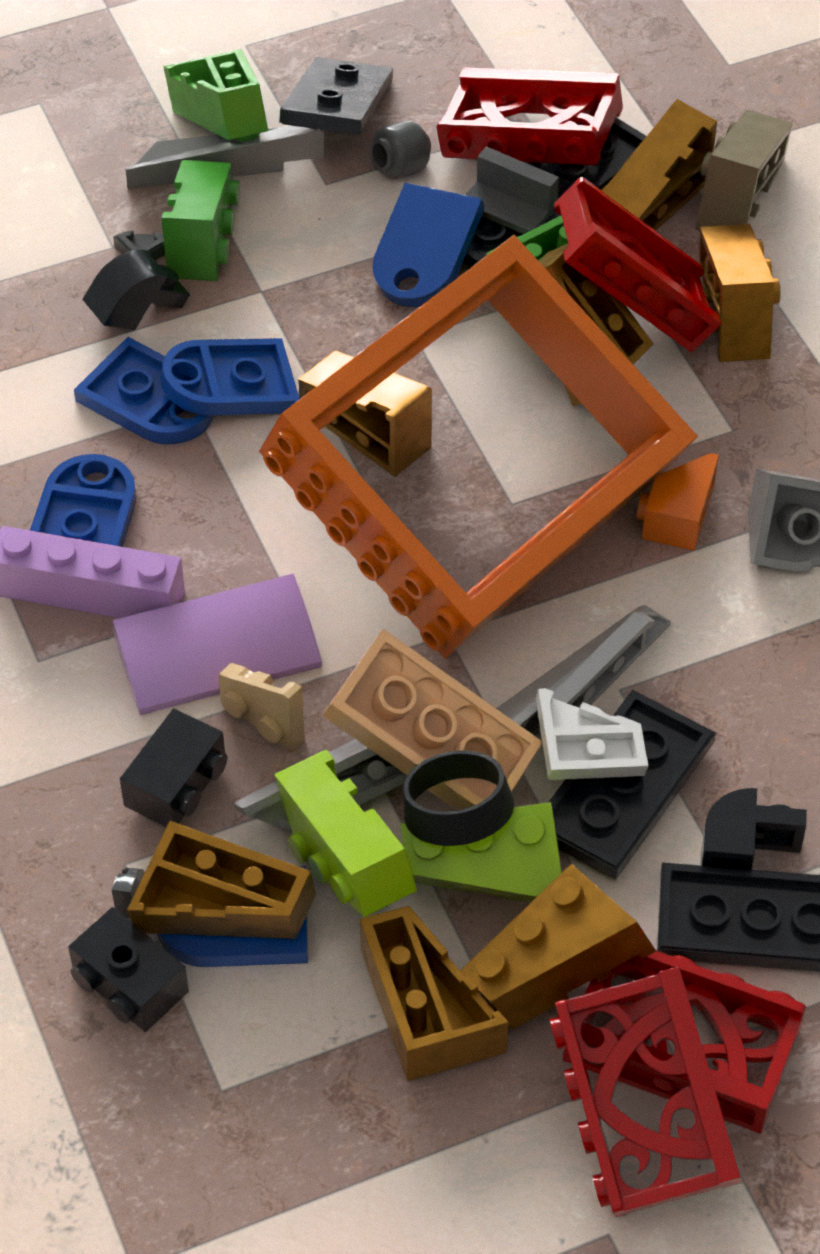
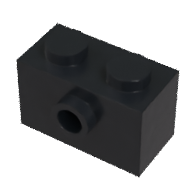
[120,708,228,827]
[68,907,189,1032]

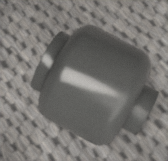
[369,121,431,178]

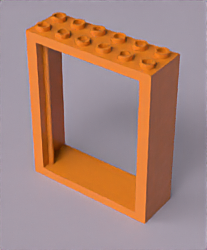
[259,235,698,659]

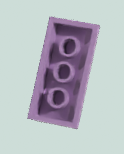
[113,573,322,715]

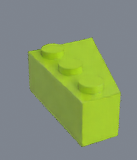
[274,749,417,917]
[400,802,562,902]

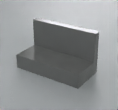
[465,147,559,234]

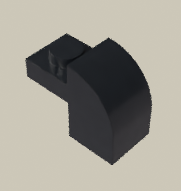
[82,250,190,330]
[700,788,807,870]

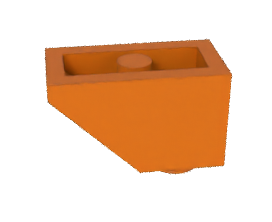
[636,453,719,551]

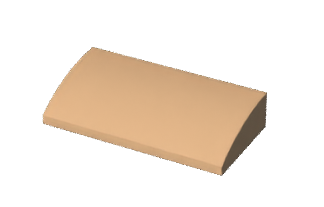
[322,629,542,810]

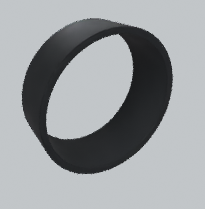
[403,751,514,846]

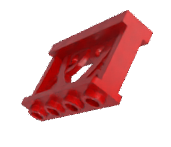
[436,68,623,165]
[554,177,722,353]
[563,951,806,1134]
[549,966,742,1217]

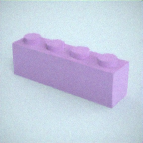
[0,526,185,618]

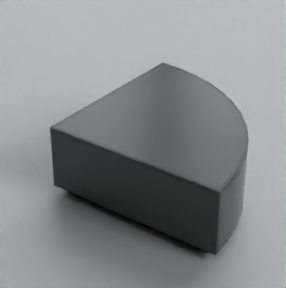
[113,231,165,261]
[112,867,145,918]

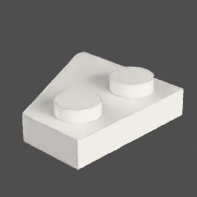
[536,688,648,780]

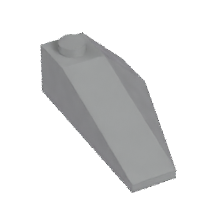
[748,468,820,572]

